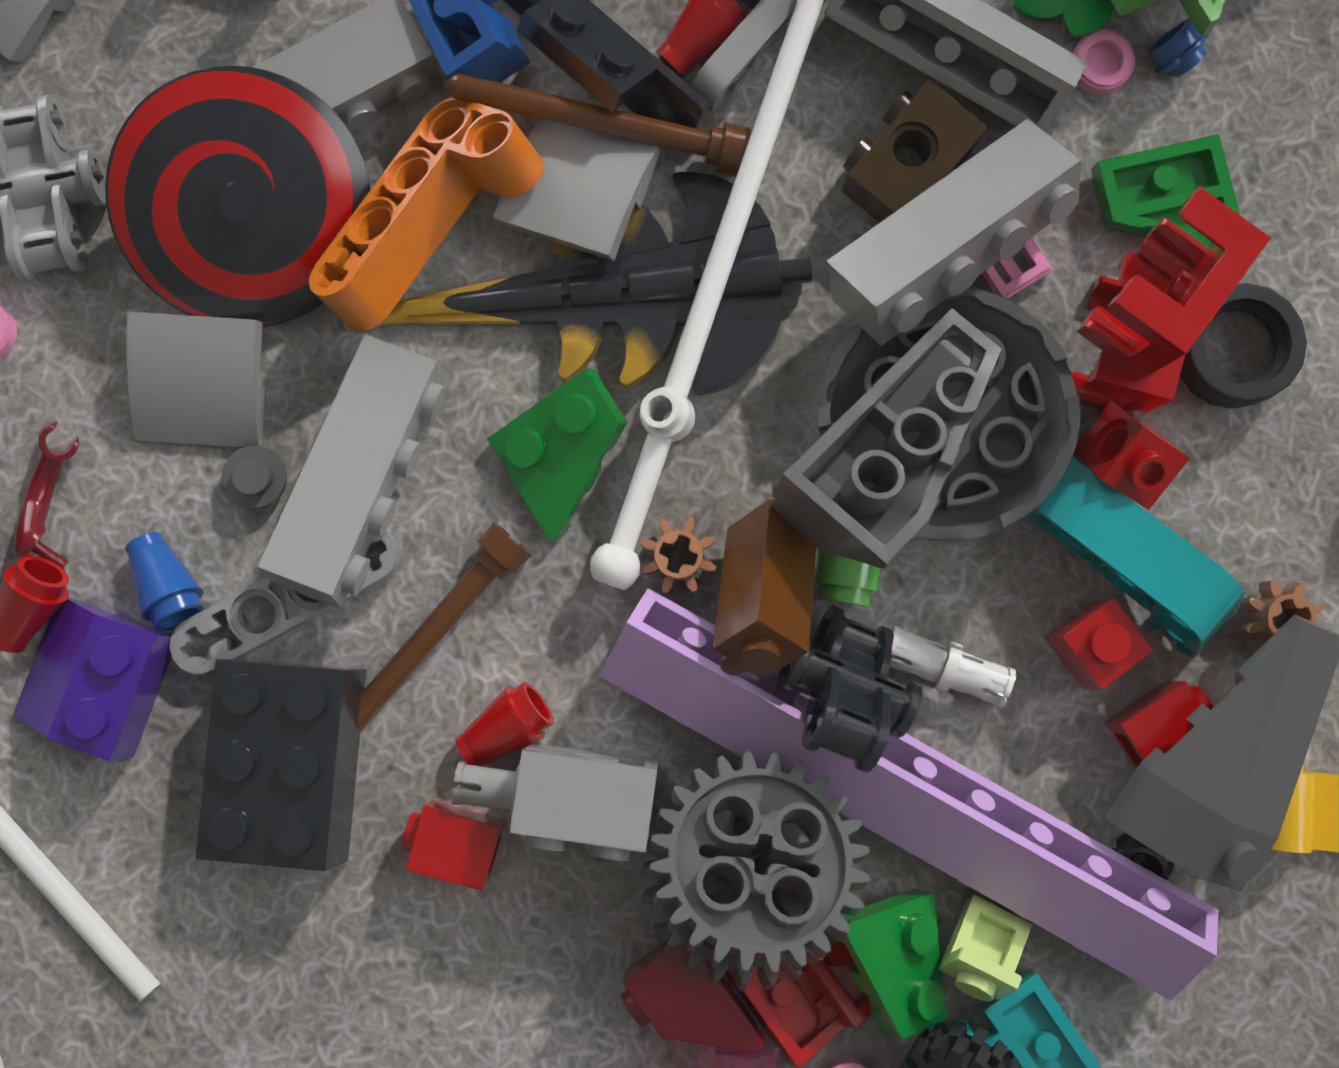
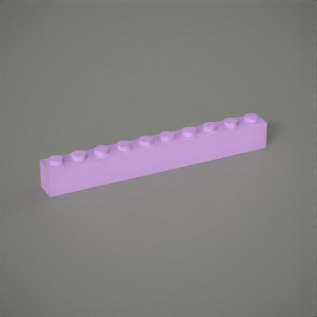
[598,588,1218,1000]

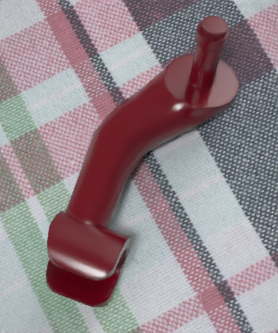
[14,421,79,569]

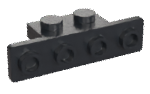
[503,0,709,129]

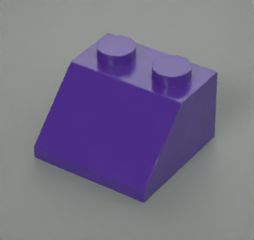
[13,597,172,761]

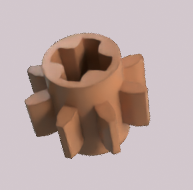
[640,517,716,594]
[1235,580,1324,653]

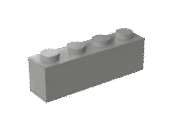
[254,0,441,132]
[823,0,1088,133]
[826,119,1081,346]
[257,334,446,609]

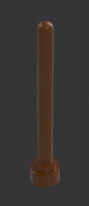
[447,73,751,177]
[358,522,532,732]

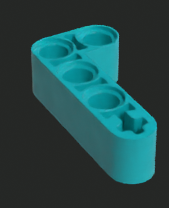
[1026,456,1245,658]

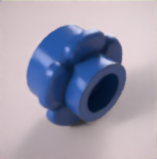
[1148,18,1209,77]

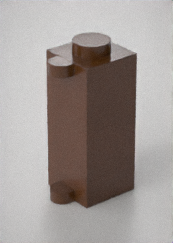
[713,499,816,679]

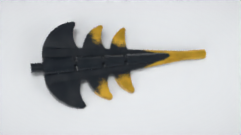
[343,172,812,395]

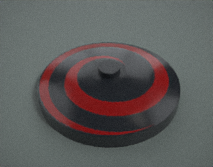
[105,65,371,327]

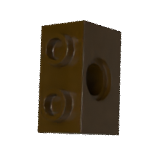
[842,79,988,223]

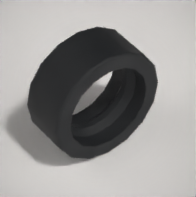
[1180,283,1307,409]

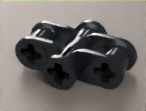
[776,605,922,773]

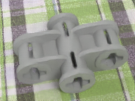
[0,94,106,282]

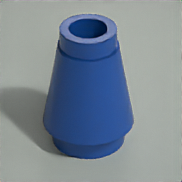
[125,532,204,631]

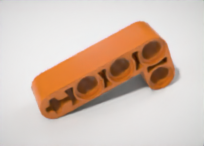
[309,98,544,332]

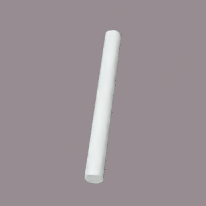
[0,806,161,1002]

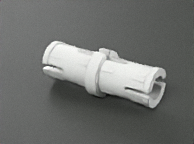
[890,626,1016,708]

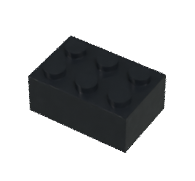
[195,659,366,871]

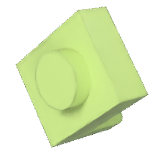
[939,895,1033,1001]

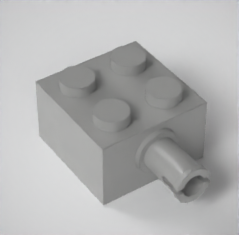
[451,743,658,861]

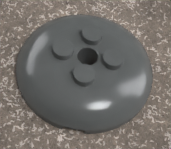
[817,288,1081,542]

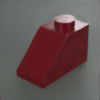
[621,937,765,1053]

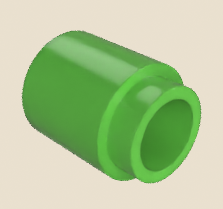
[814,550,881,606]

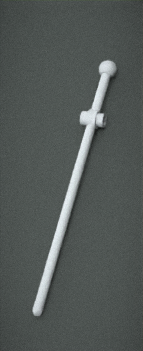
[590,0,824,590]

